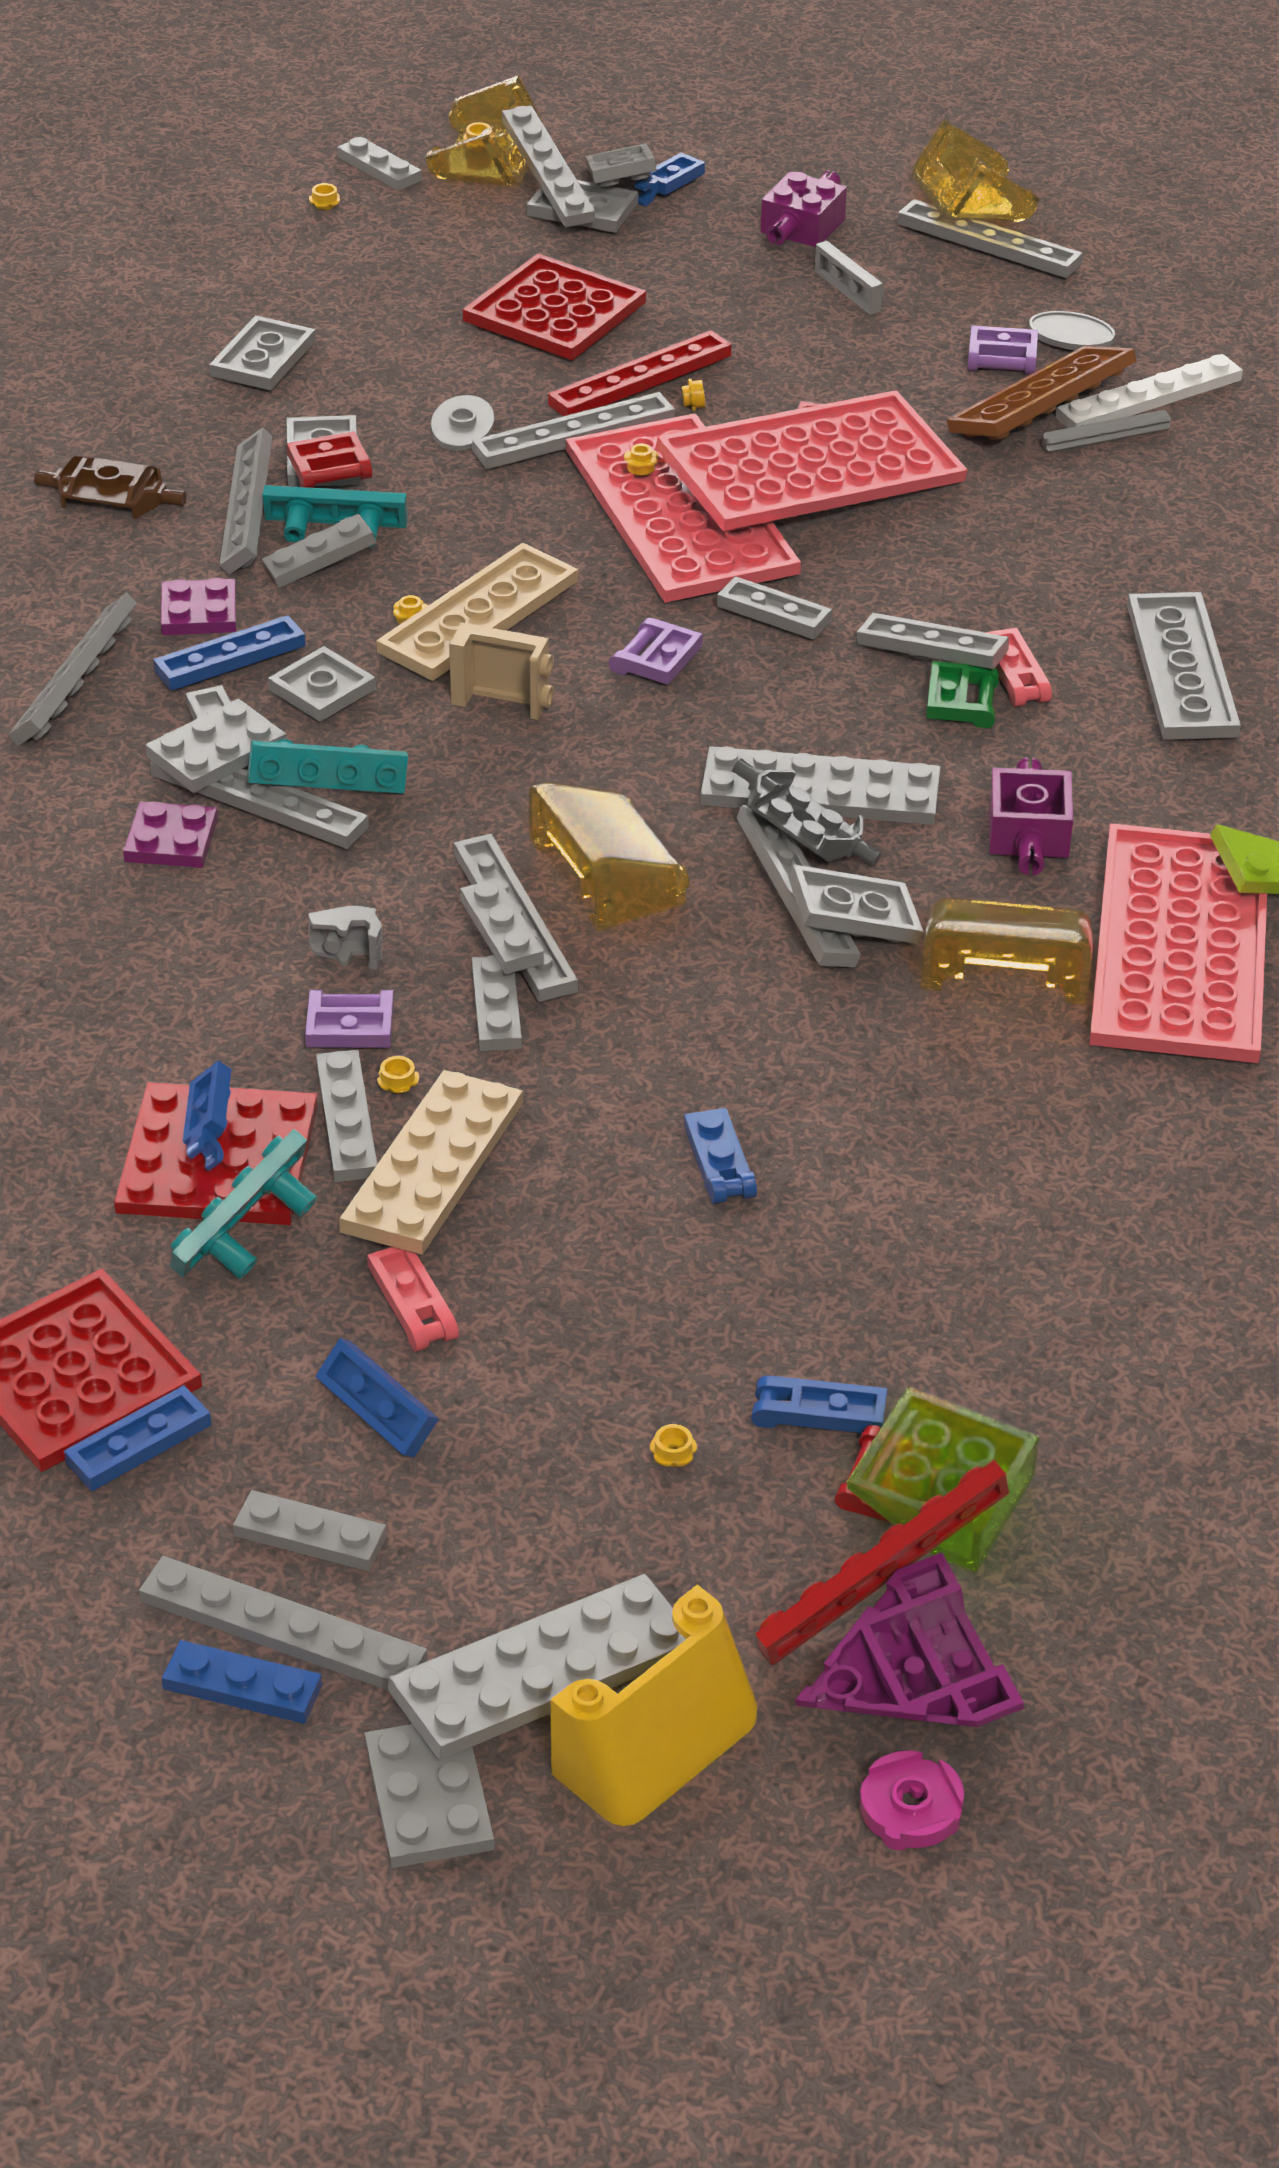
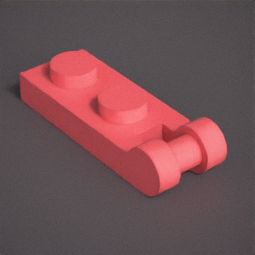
[985,628,1052,707]
[367,1247,459,1352]

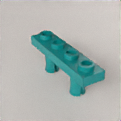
[262,485,408,547]
[247,739,409,794]
[170,1129,318,1280]

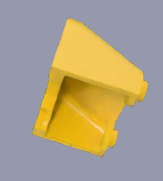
[551,1585,757,1826]

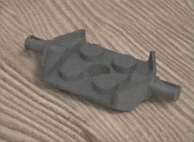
[732,758,882,867]

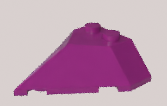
[795,1552,1025,1727]

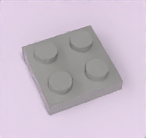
[268,646,376,722]

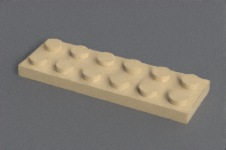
[376,543,578,681]
[339,1070,523,1255]

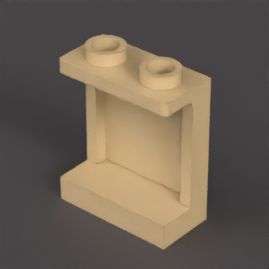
[449,622,554,720]

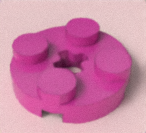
[859,1750,964,1850]

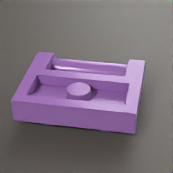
[967,325,1038,375]
[608,618,703,685]
[305,990,394,1048]

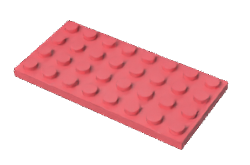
[655,390,968,531]
[566,413,801,603]
[1089,823,1267,1063]

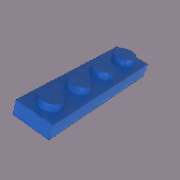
[153,615,306,691]

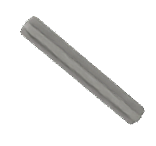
[1041,410,1171,453]

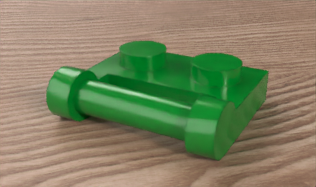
[926,661,999,728]

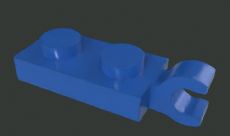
[635,153,705,206]
[182,1060,232,1171]

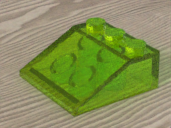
[847,1386,1039,1572]

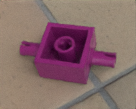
[761,170,847,247]
[989,757,1073,876]

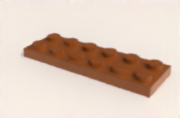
[947,346,1137,440]

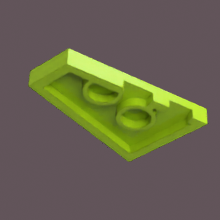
[1210,824,1279,894]

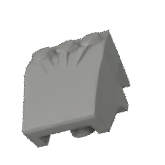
[308,906,383,970]

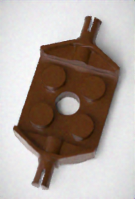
[34,456,187,519]

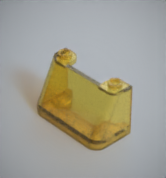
[425,75,543,186]
[912,119,1040,222]
[529,782,689,932]
[920,898,1093,1005]

